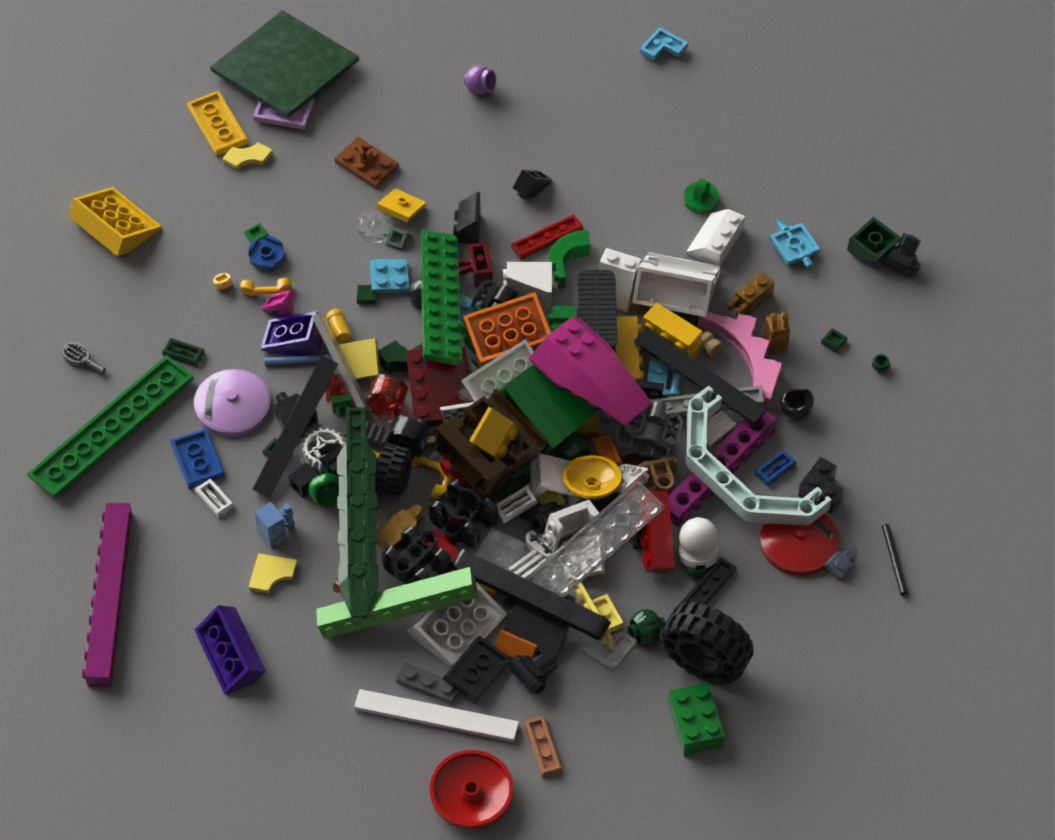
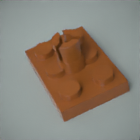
[334,137,399,189]

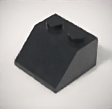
[453,192,481,244]

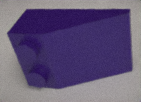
[260,311,323,356]

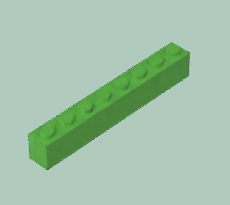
[316,567,478,639]

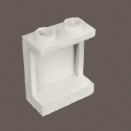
[542,500,600,552]

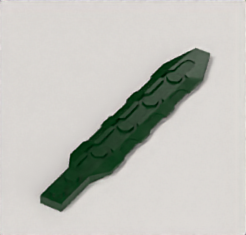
[337,407,379,618]

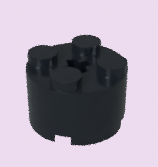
[385,414,429,460]

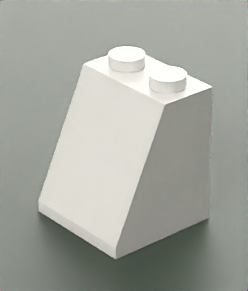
[598,248,641,313]
[503,262,552,314]

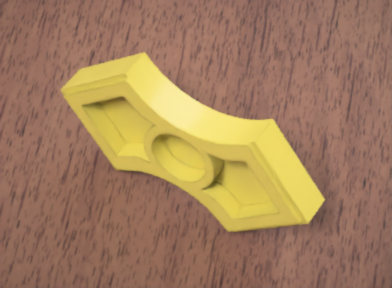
[222,142,273,170]

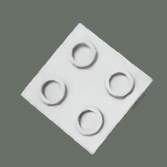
[615,464,649,501]

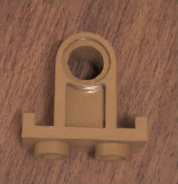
[639,456,678,496]

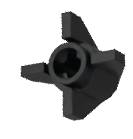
[314,443,344,475]

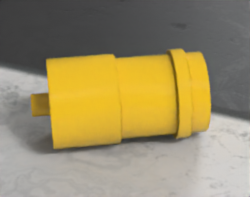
[326,309,352,344]

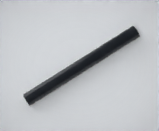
[882,524,908,595]

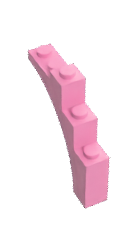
[698,312,782,410]

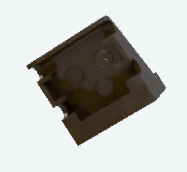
[434,388,547,500]

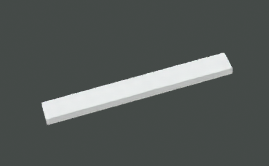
[354,689,519,743]

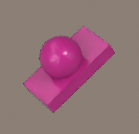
[262,290,296,317]

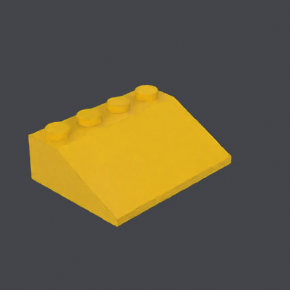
[68,187,162,256]

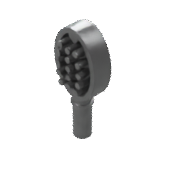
[61,342,106,375]

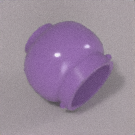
[464,66,497,95]

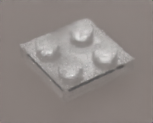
[475,527,527,570]

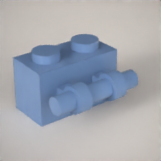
[254,502,295,548]

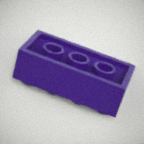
[195,605,266,694]

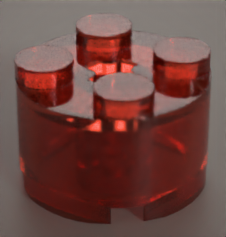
[365,375,409,417]

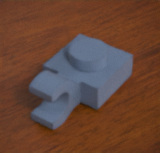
[824,545,859,579]

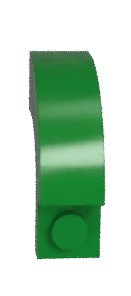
[548,230,590,289]

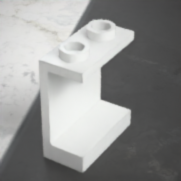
[529,453,581,506]

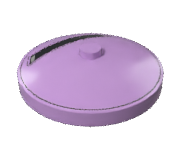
[194,369,271,437]

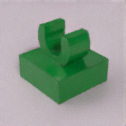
[331,393,352,417]

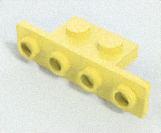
[575,581,624,650]

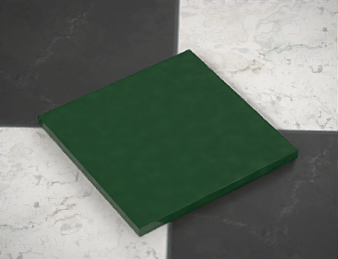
[210,10,359,119]

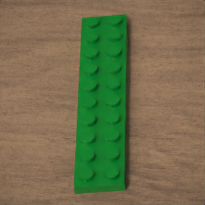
[420,230,462,366]
[27,355,194,499]

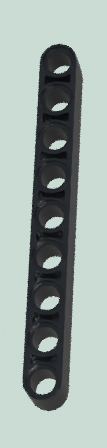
[450,549,611,641]

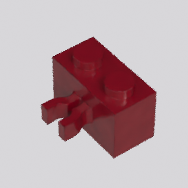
[457,242,493,287]

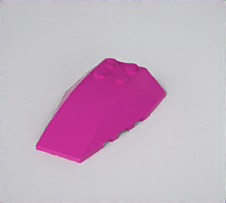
[529,317,652,425]

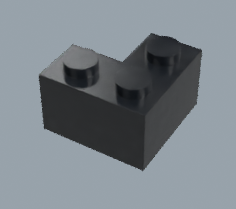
[798,457,844,515]

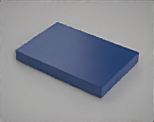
[170,428,225,489]

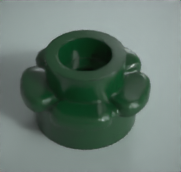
[872,354,890,372]

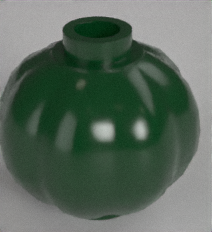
[555,435,590,461]
[628,609,666,647]

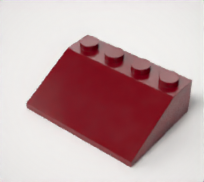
[406,347,473,428]

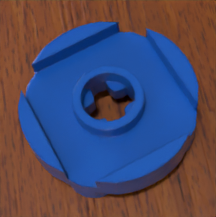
[248,236,285,272]

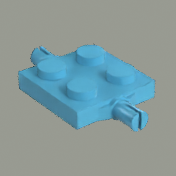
[770,219,820,269]

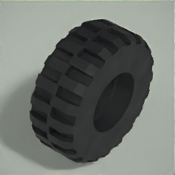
[660,602,754,684]

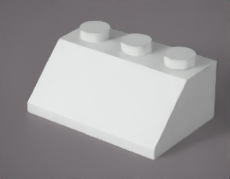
[686,209,745,266]

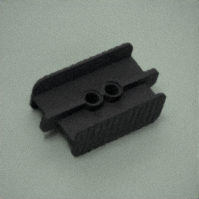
[577,269,618,352]

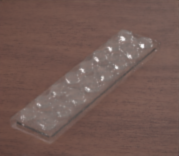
[525,479,665,597]

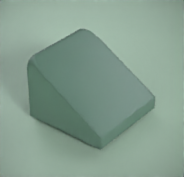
[385,227,411,250]

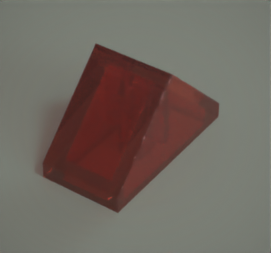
[325,374,345,402]

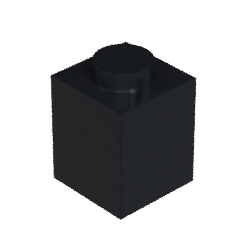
[288,463,320,498]

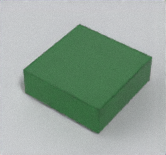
[244,223,269,243]

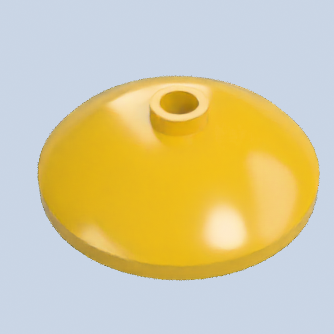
[563,455,622,499]

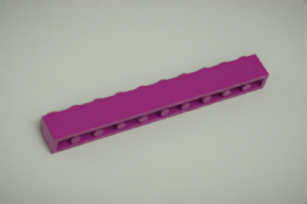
[82,503,132,687]

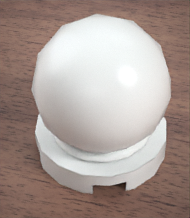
[679,517,719,568]

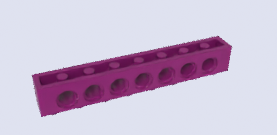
[669,412,777,527]

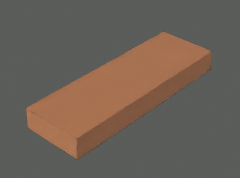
[524,716,562,777]

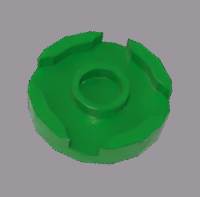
[683,178,719,214]

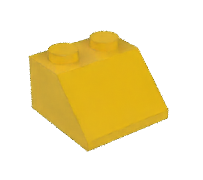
[469,407,518,460]

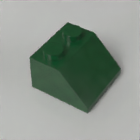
[847,217,901,261]

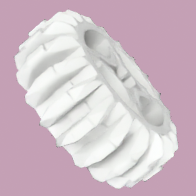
[298,426,346,475]

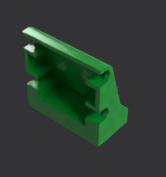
[499,365,601,454]

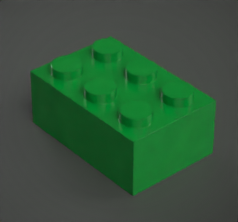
[668,682,725,756]

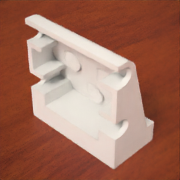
[632,252,721,317]

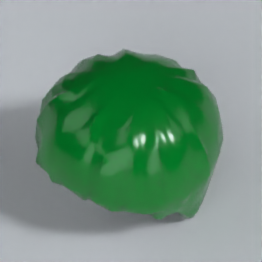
[308,473,339,507]

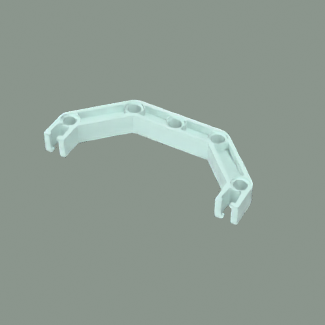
[685,386,831,526]

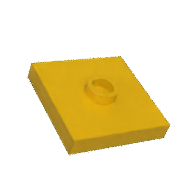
[376,188,426,223]

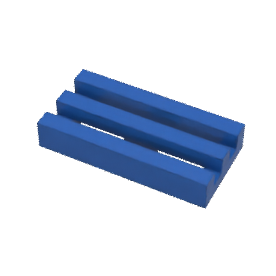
[754,450,796,487]

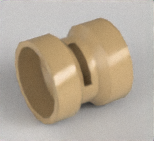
[700,331,723,357]

